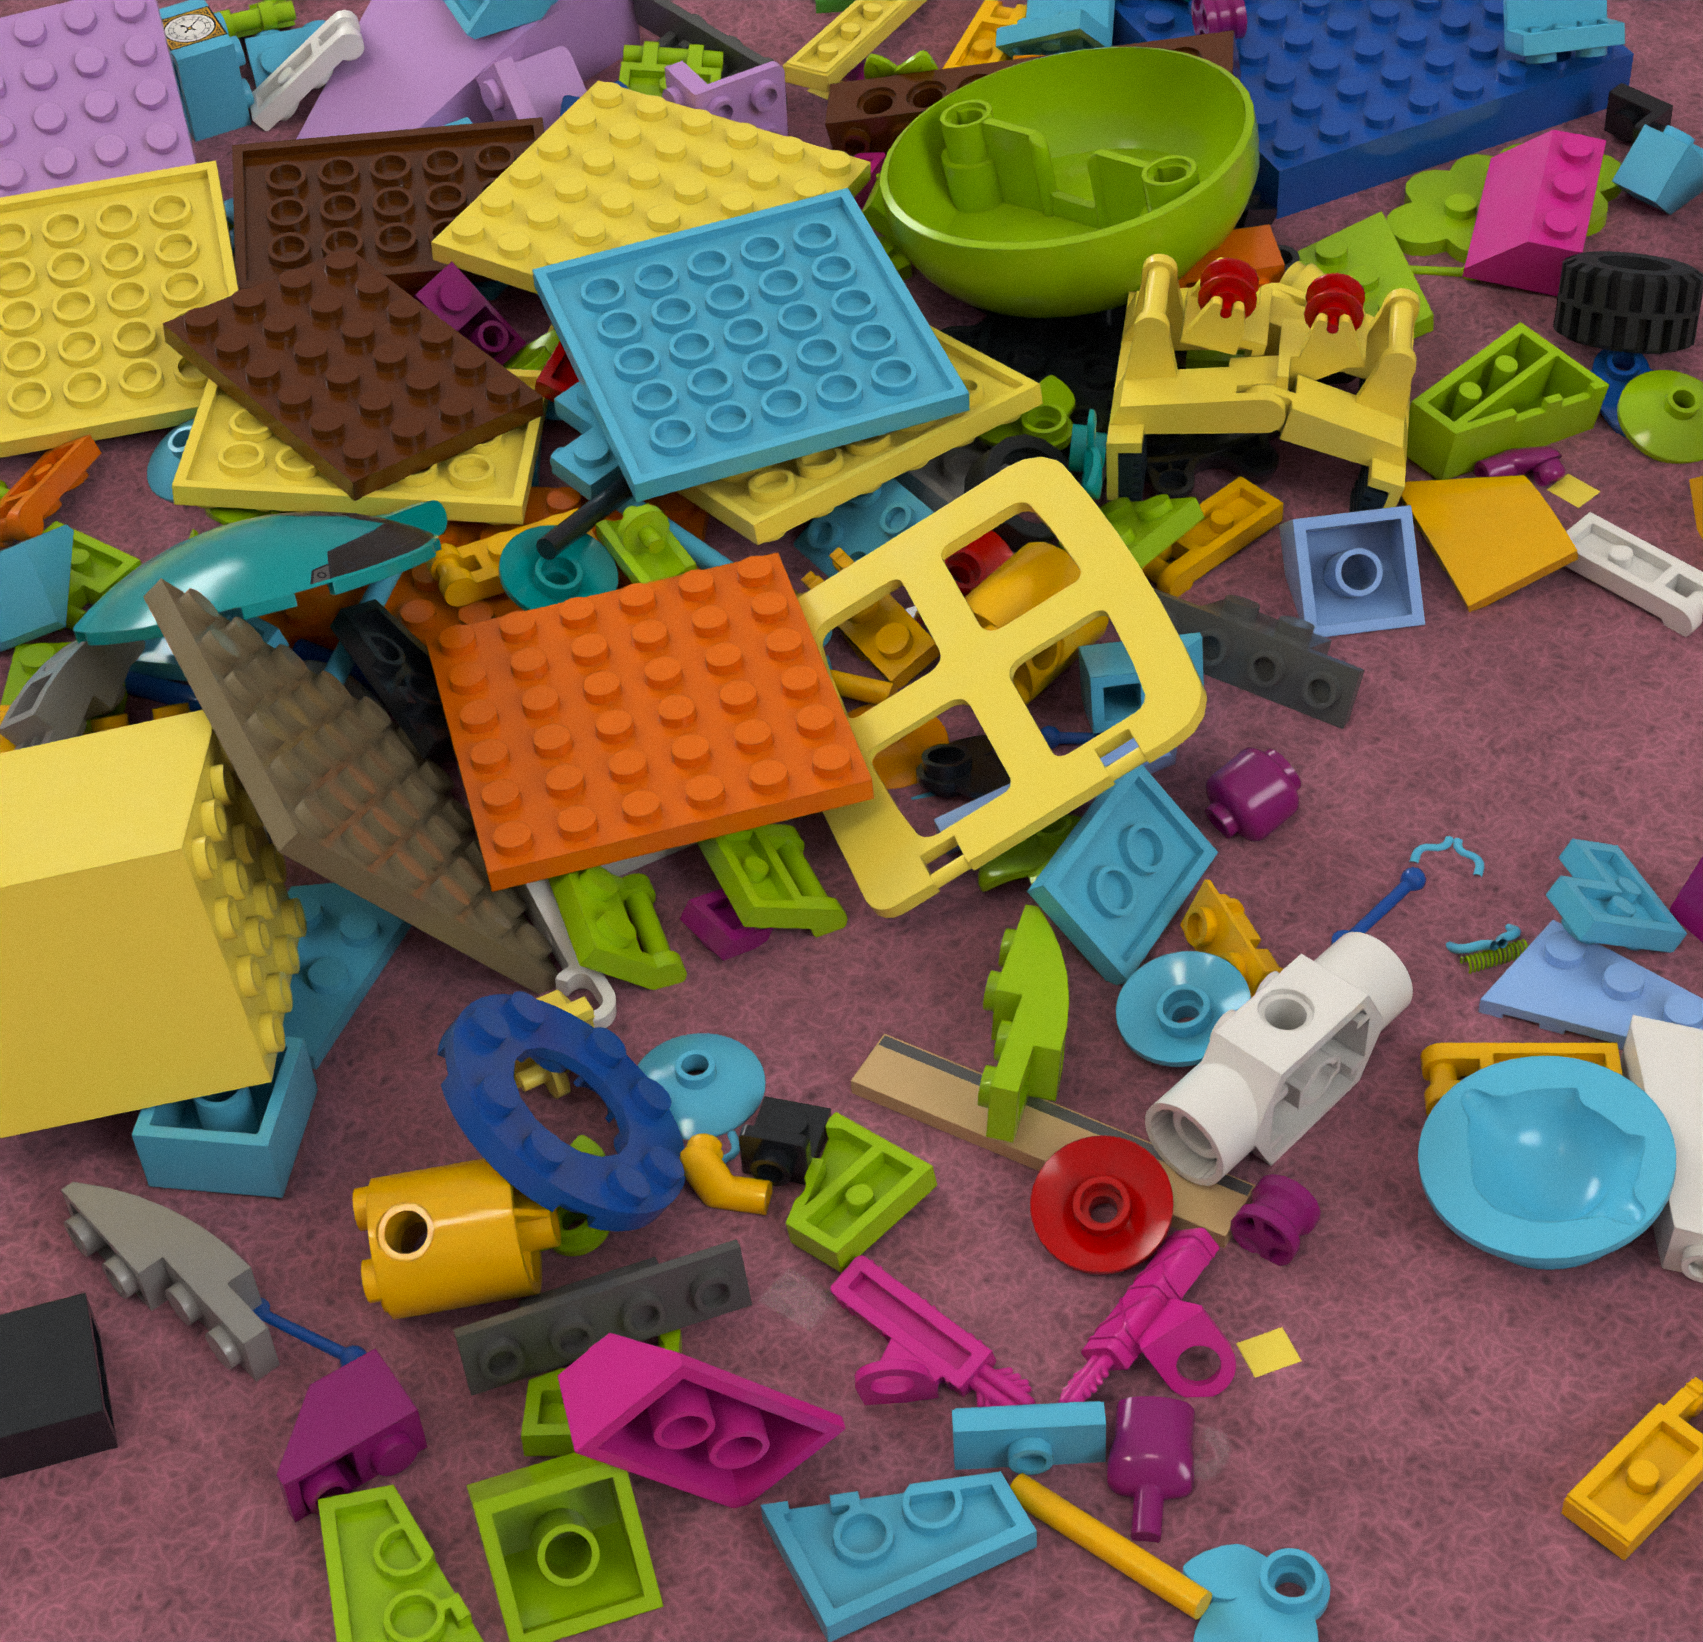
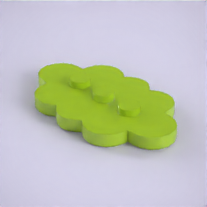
[1387,143,1622,263]

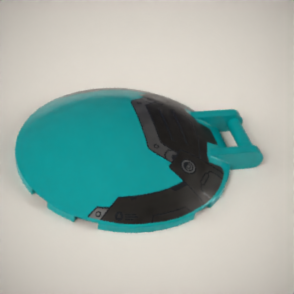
[73,500,447,645]

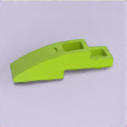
[978,904,1069,1143]

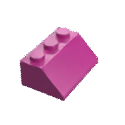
[1462,129,1606,296]
[557,1333,846,1508]

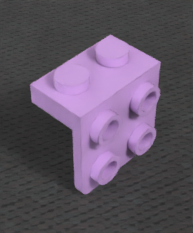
[476,46,587,132]
[662,61,788,136]

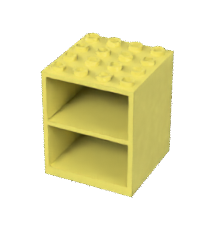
[0,709,307,1138]

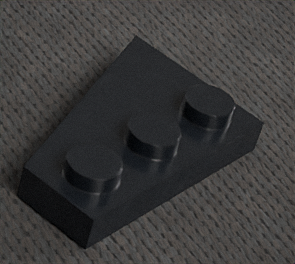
[330,599,454,759]

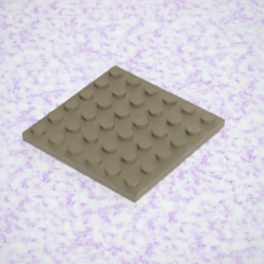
[143,578,559,994]

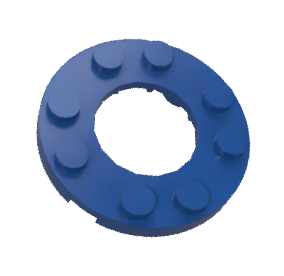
[437,991,686,1232]

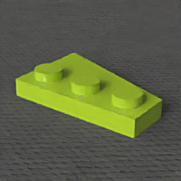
[1297,211,1434,338]
[317,1484,484,1642]

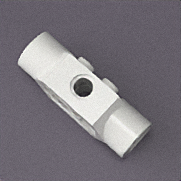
[1145,932,1413,1186]

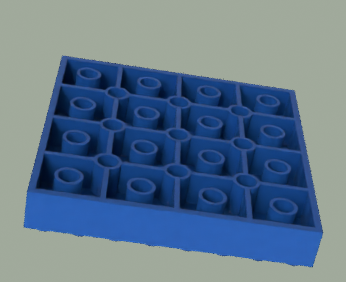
[1112,0,1634,219]

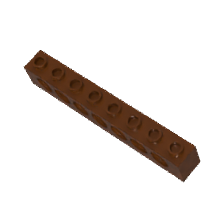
[825,30,1241,157]

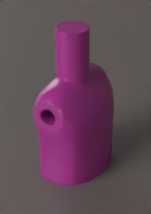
[1107,1396,1195,1543]

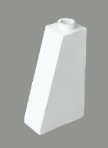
[1620,1015,1703,1283]

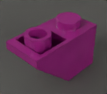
[413,262,526,365]
[276,1348,428,1523]

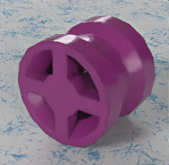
[1191,0,1247,40]
[1230,1174,1321,1266]

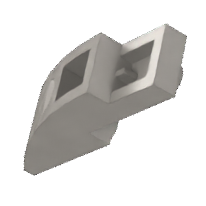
[0,640,145,750]
[61,1182,280,1381]

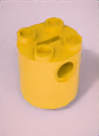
[965,542,1109,705]
[352,1158,561,1320]

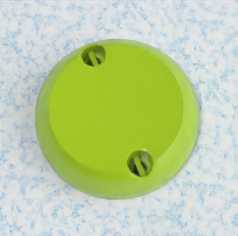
[880,47,1260,318]

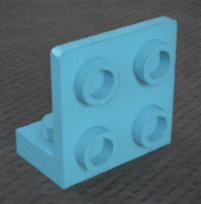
[995,0,1115,59]
[794,478,934,578]

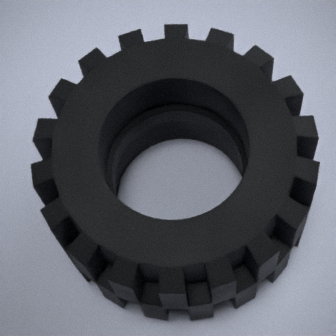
[1553,251,1703,354]

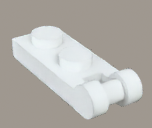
[250,10,364,131]
[1566,512,1703,637]

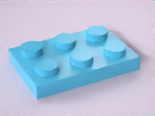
[1027,765,1218,985]

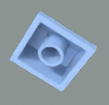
[1279,505,1425,637]

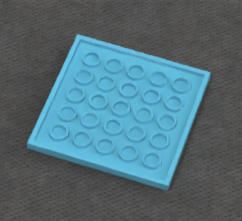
[532,188,969,502]

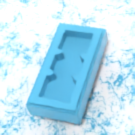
[952,1401,1106,1475]

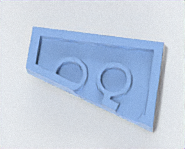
[1478,920,1703,1050]

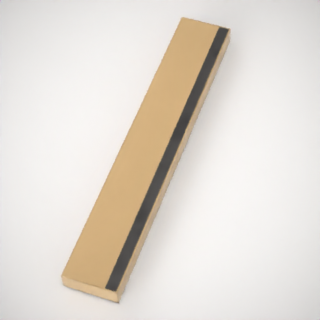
[851,1034,1256,1248]

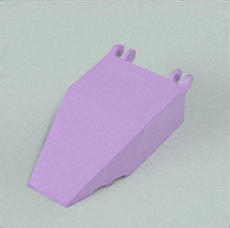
[297,0,640,139]

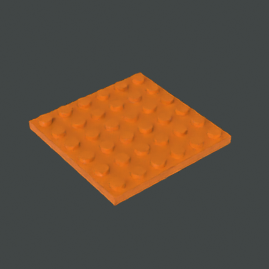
[424,552,874,892]

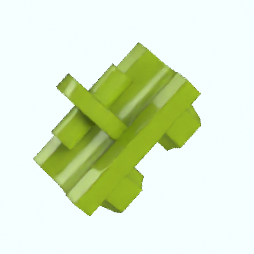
[595,503,697,584]

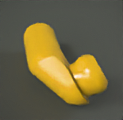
[680,1133,773,1215]

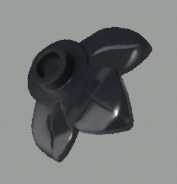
[916,734,1011,799]

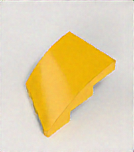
[1400,475,1578,612]

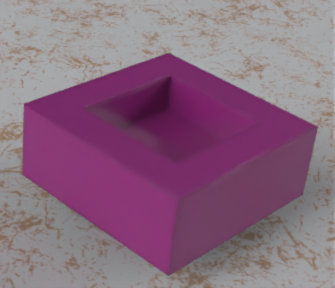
[679,888,774,961]

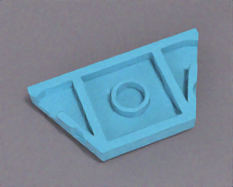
[283,883,412,1070]

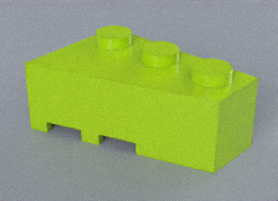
[1407,322,1609,480]

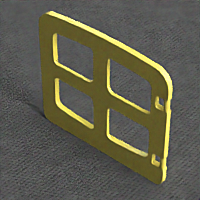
[797,457,1207,918]

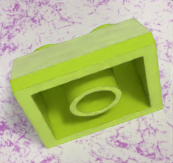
[466,1452,664,1642]

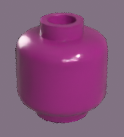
[1205,747,1301,841]

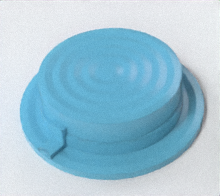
[1418,1056,1676,1270]

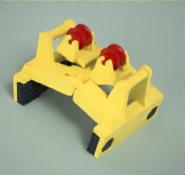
[1106,254,1420,512]

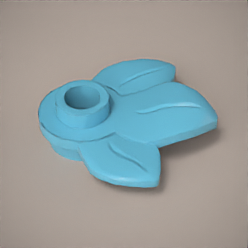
[1183,1544,1330,1642]

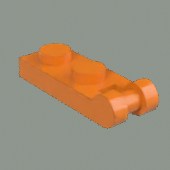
[0,434,102,550]

